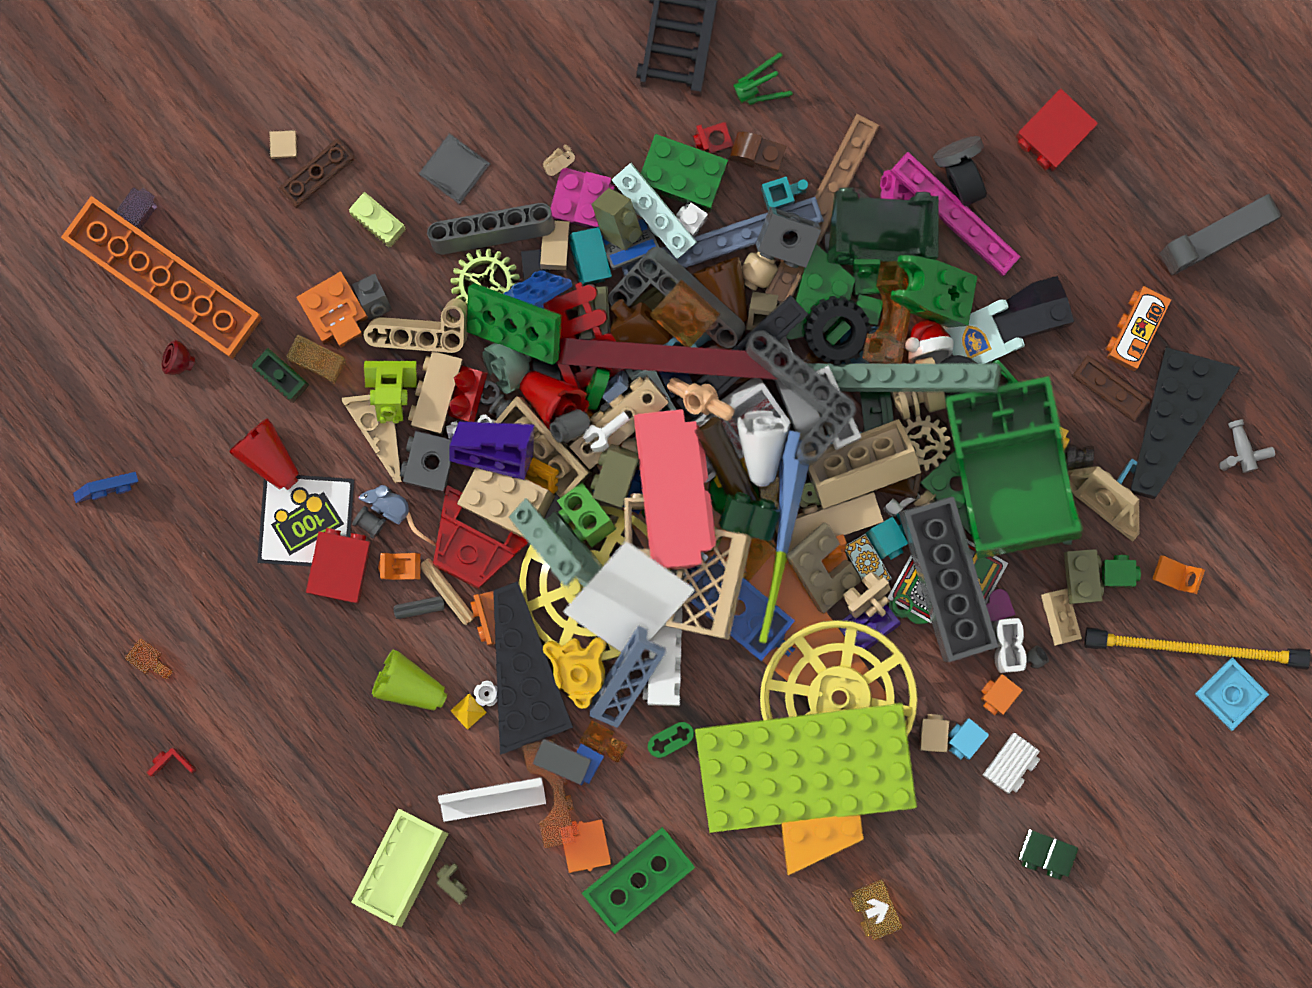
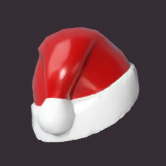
[905,320,954,364]

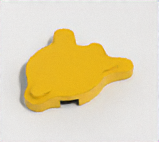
[543,637,606,709]

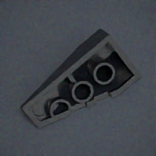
[993,276,1074,343]

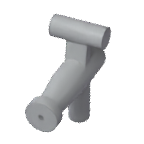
[1219,419,1275,473]

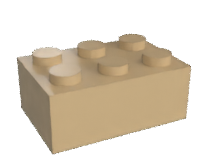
[457,468,555,540]

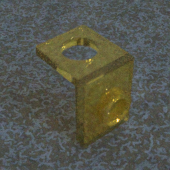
[743,537,776,582]

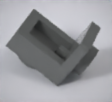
[352,274,392,320]

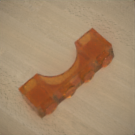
[862,261,911,364]
[522,739,580,849]

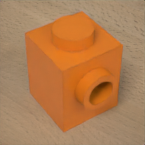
[981,674,1022,716]

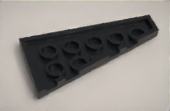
[1130,347,1241,500]

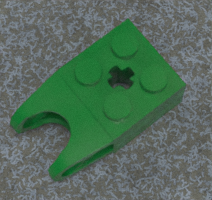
[890,255,978,328]

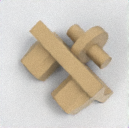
[843,572,891,619]

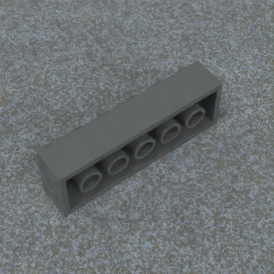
[899,497,998,662]

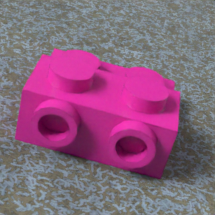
[550,168,615,229]

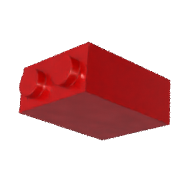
[1016,88,1098,172]
[306,528,371,604]

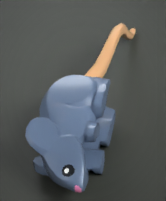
[359,485,436,547]

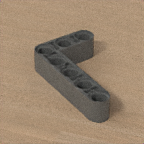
[1160,194,1282,276]
[608,247,746,348]
[746,331,855,465]

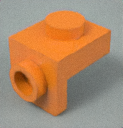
[378,553,420,580]

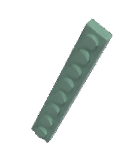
[803,364,1001,392]

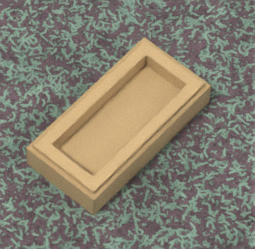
[540,221,569,270]

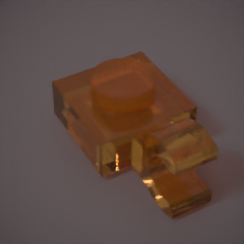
[124,638,173,679]
[579,720,628,762]

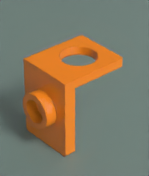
[1152,555,1205,594]

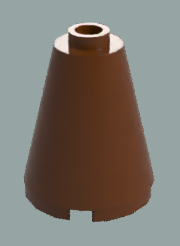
[692,257,748,322]

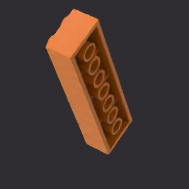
[61,196,262,360]

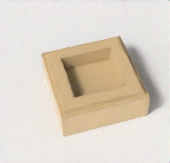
[270,131,297,159]

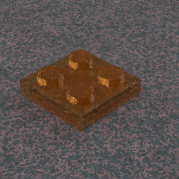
[650,279,720,347]

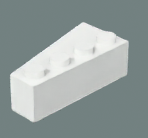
[643,607,682,706]

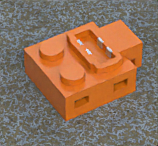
[296,271,368,347]

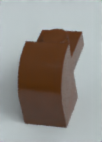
[729,131,787,172]

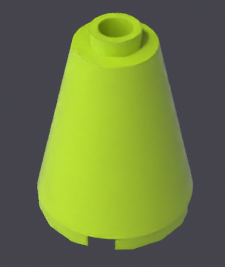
[372,649,447,711]

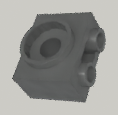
[756,206,821,268]
[400,431,452,493]

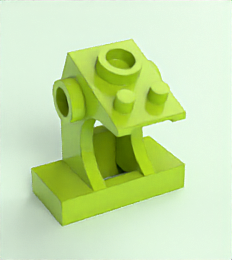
[364,361,417,423]

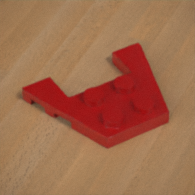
[433,485,529,589]

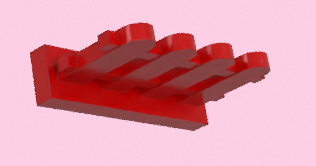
[543,282,625,391]

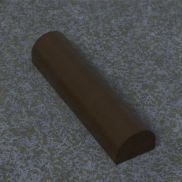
[695,417,760,501]

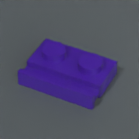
[839,605,901,650]

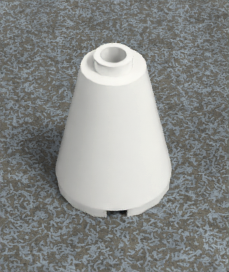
[737,411,790,486]

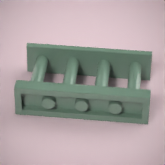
[509,498,603,588]

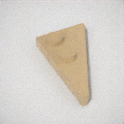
[342,395,402,483]

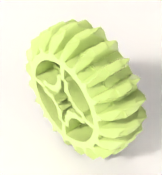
[451,249,520,318]

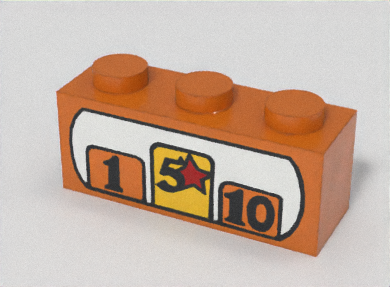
[1106,286,1171,372]

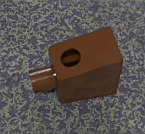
[611,299,671,345]

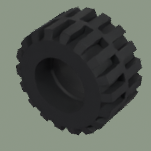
[803,296,871,365]

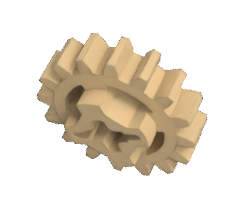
[903,415,950,472]

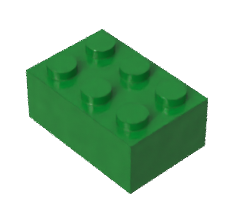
[641,134,728,213]

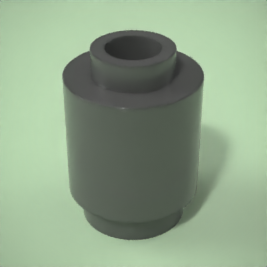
[550,409,590,442]

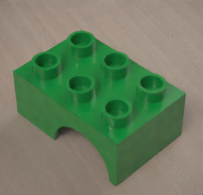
[946,376,1082,559]

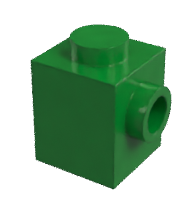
[1102,555,1141,588]

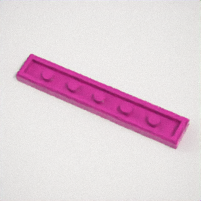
[889,152,1020,276]

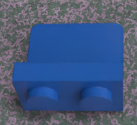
[503,270,572,329]

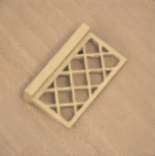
[665,529,752,640]

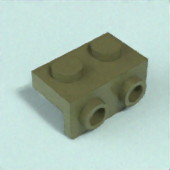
[1064,549,1104,604]

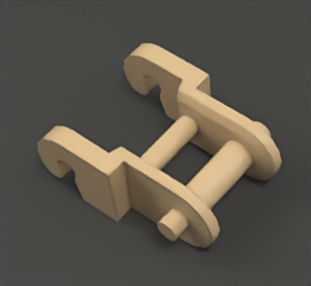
[543,145,575,176]

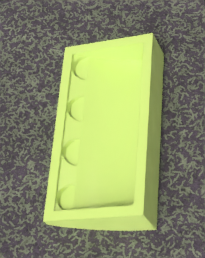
[351,809,448,927]

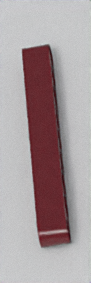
[556,338,786,380]

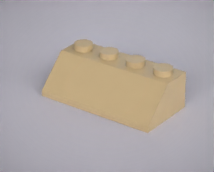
[494,396,592,498]
[806,419,921,509]

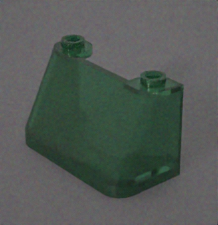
[828,188,939,268]

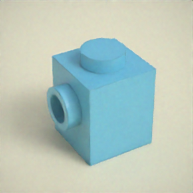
[948,718,989,760]

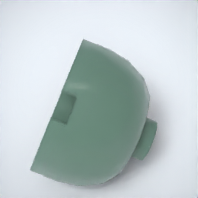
[482,343,531,394]

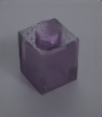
[116,187,158,230]

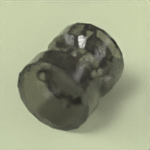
[1065,444,1094,470]

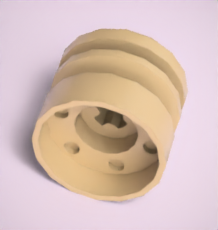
[891,356,946,420]

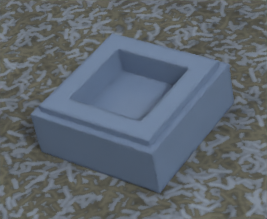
[603,370,629,403]

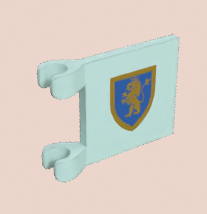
[942,300,1025,364]

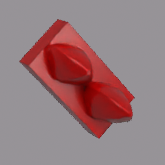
[448,366,488,422]

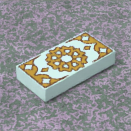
[845,534,892,590]

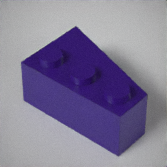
[449,422,534,480]

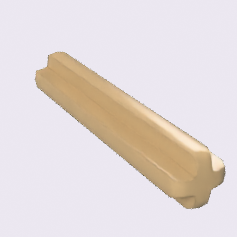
[420,558,475,625]

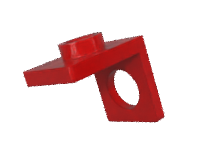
[693,122,733,154]
[147,748,196,777]

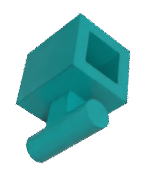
[761,176,808,211]
[865,513,908,560]

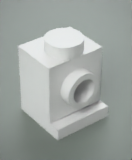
[676,203,708,237]

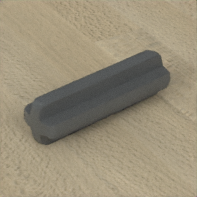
[393,596,445,619]

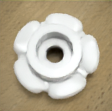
[474,681,498,706]

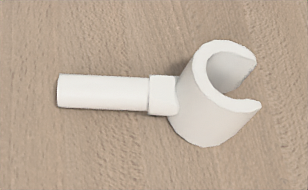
[884,494,920,517]

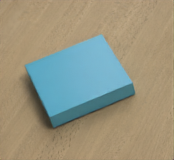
[1195,657,1269,731]

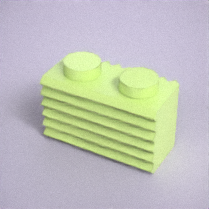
[349,192,405,247]

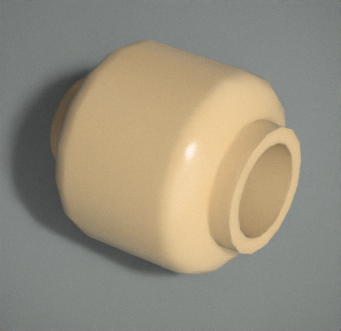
[742,252,778,290]

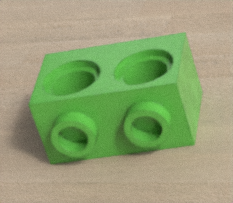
[557,482,616,548]

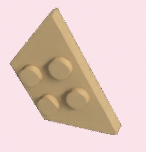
[1067,466,1139,542]

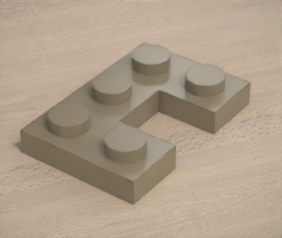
[785,523,862,614]

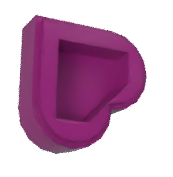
[986,589,1015,622]

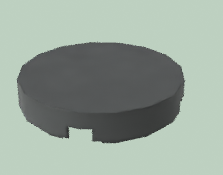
[933,136,984,167]

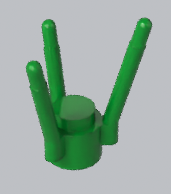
[733,52,793,105]

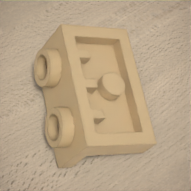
[1041,588,1082,645]

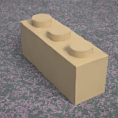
[408,351,464,436]

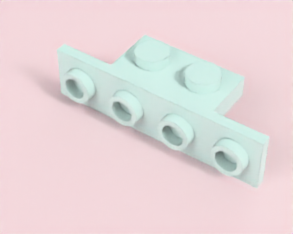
[612,163,697,259]

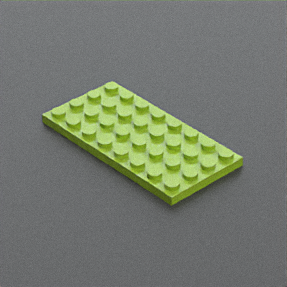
[695,703,917,833]

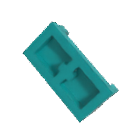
[568,227,612,286]

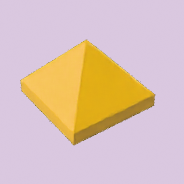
[450,693,487,730]

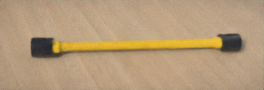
[1084,627,1310,670]

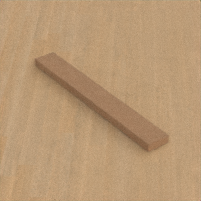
[765,114,879,304]

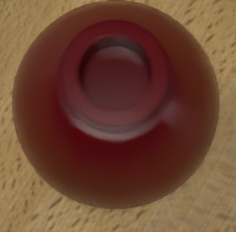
[161,340,195,375]

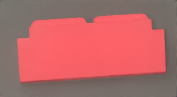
[634,410,716,570]

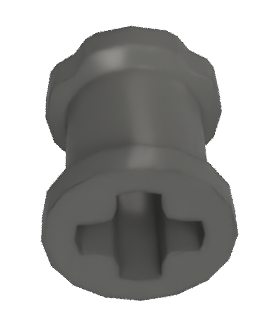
[352,506,386,539]

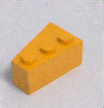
[781,815,863,875]

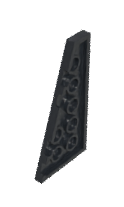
[493,581,573,755]

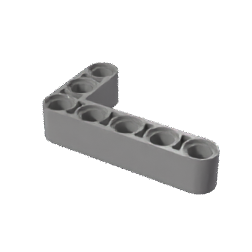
[774,336,825,454]

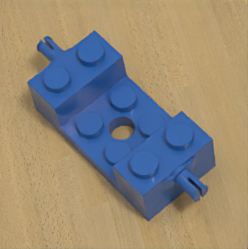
[687,554,795,661]

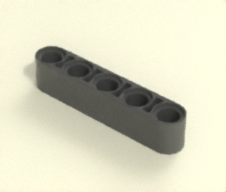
[427,203,555,254]

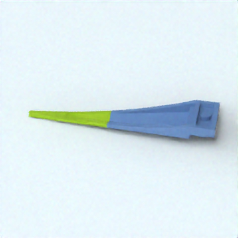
[759,431,809,643]

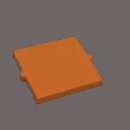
[560,819,611,873]

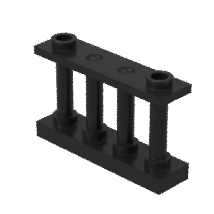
[636,0,717,97]

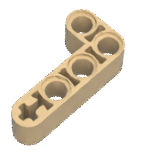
[364,298,468,353]

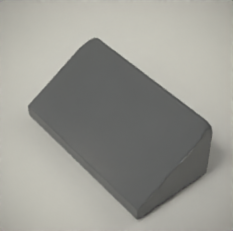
[533,739,591,785]

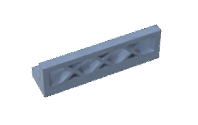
[590,626,666,728]

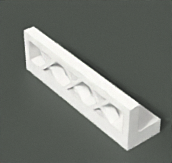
[438,778,547,822]

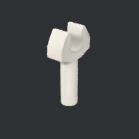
[583,412,630,452]

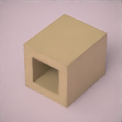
[919,714,949,752]

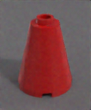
[520,371,589,430]
[229,418,299,490]

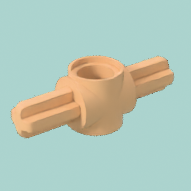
[667,377,735,421]

